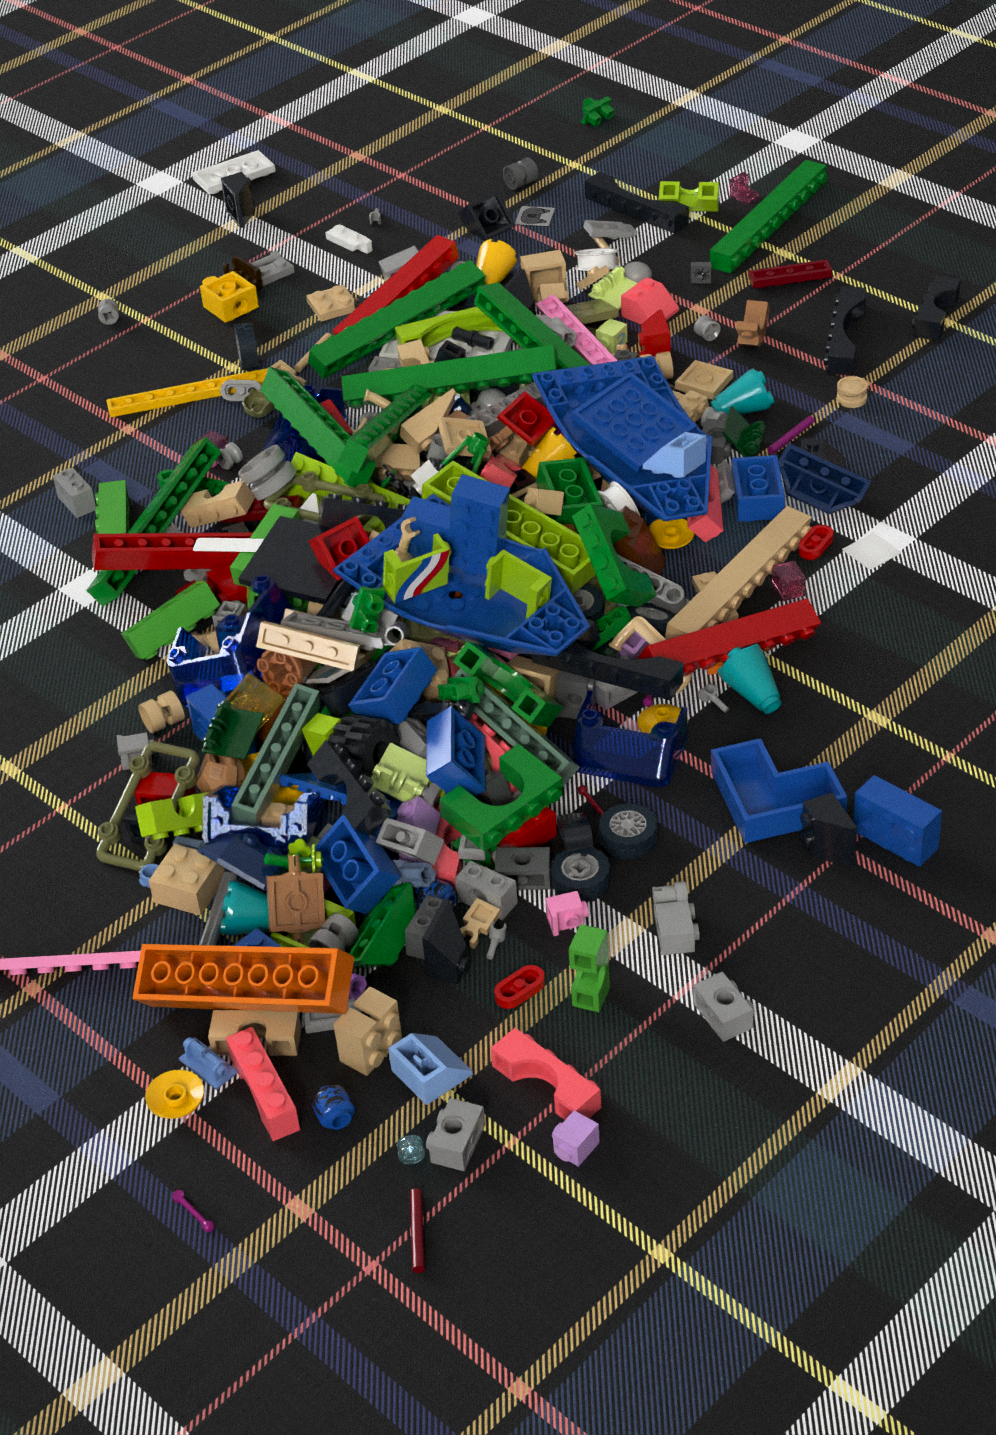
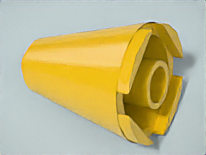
[476,239,517,285]
[521,426,580,478]

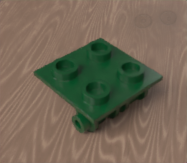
[722,406,766,457]
[202,701,264,760]

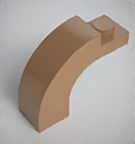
[736,300,770,347]

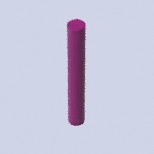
[767,416,815,455]

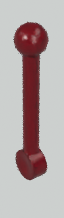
[578,785,604,818]

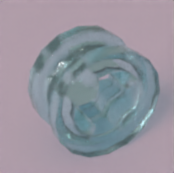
[396,1135,425,1164]

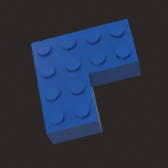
[401,474,510,576]
[711,738,847,843]

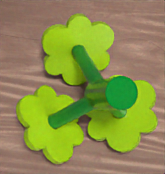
[264,839,324,873]

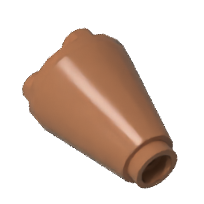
[257,650,318,695]

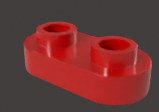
[798,525,833,560]
[494,965,545,1009]

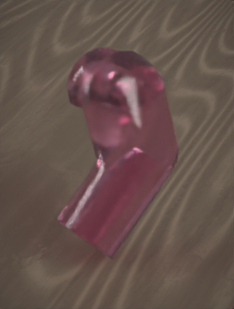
[426,637,459,653]

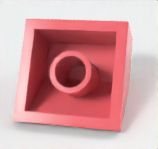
[621,277,679,324]

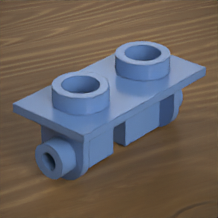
[178,1037,238,1090]

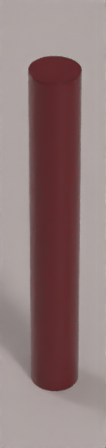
[410,1188,425,1273]

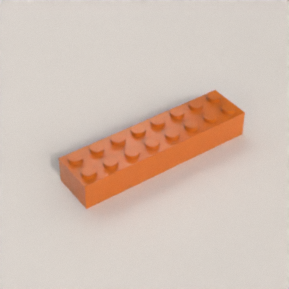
[132,944,354,1014]

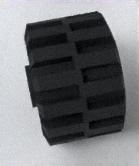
[328,715,401,778]

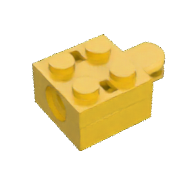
[200,271,259,323]

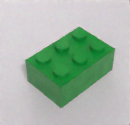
[536,457,603,528]

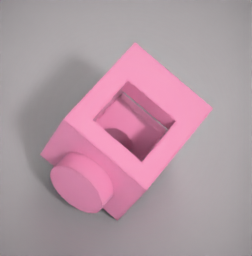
[545,891,589,936]

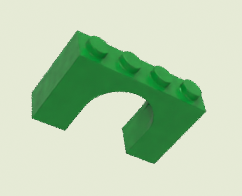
[572,504,657,607]
[453,641,563,728]
[439,744,563,851]

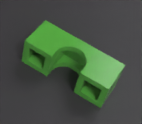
[569,924,610,1012]

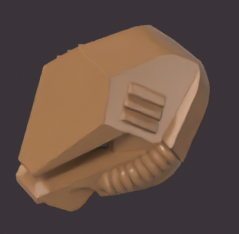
[196,753,245,810]

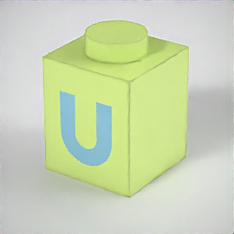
[596,319,628,353]

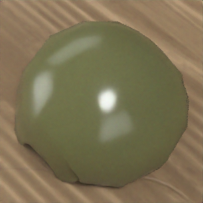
[242,389,275,418]

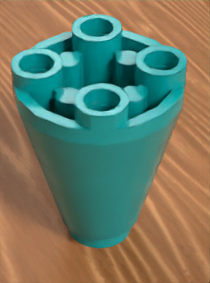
[710,369,775,415]
[717,644,781,714]
[220,881,280,936]

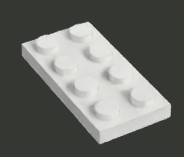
[192,150,276,194]

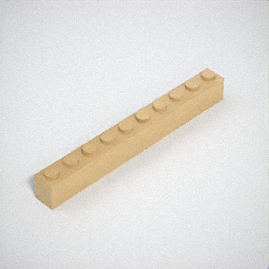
[665,506,812,640]

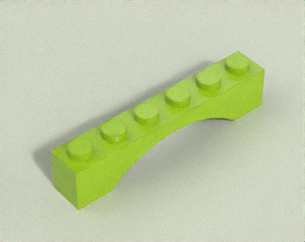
[395,307,504,348]

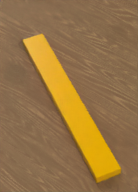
[106,368,268,417]

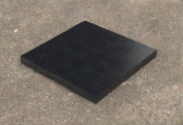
[238,516,343,605]

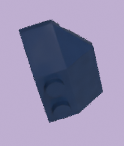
[778,443,872,514]
[197,832,289,892]

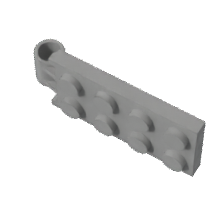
[281,612,409,650]

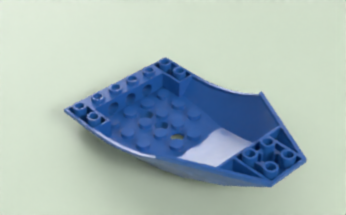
[532,356,712,522]
[333,494,590,656]

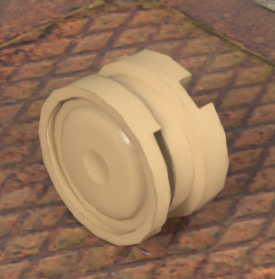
[837,376,868,408]

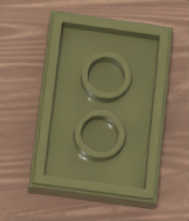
[566,299,619,324]

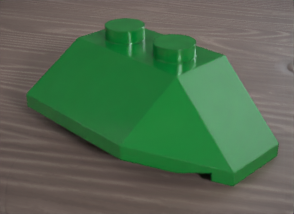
[345,882,415,968]

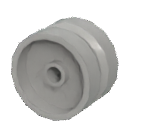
[238,444,297,501]

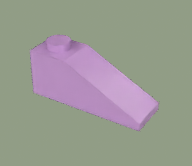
[396,796,441,863]

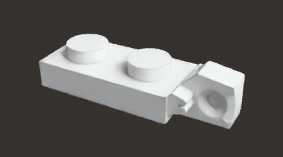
[326,224,373,254]

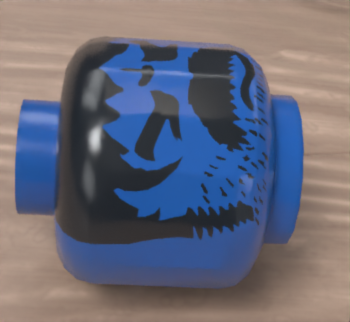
[414,878,457,908]
[312,1085,355,1129]

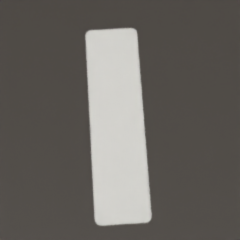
[193,538,264,552]

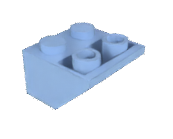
[643,432,706,478]
[388,1033,473,1105]

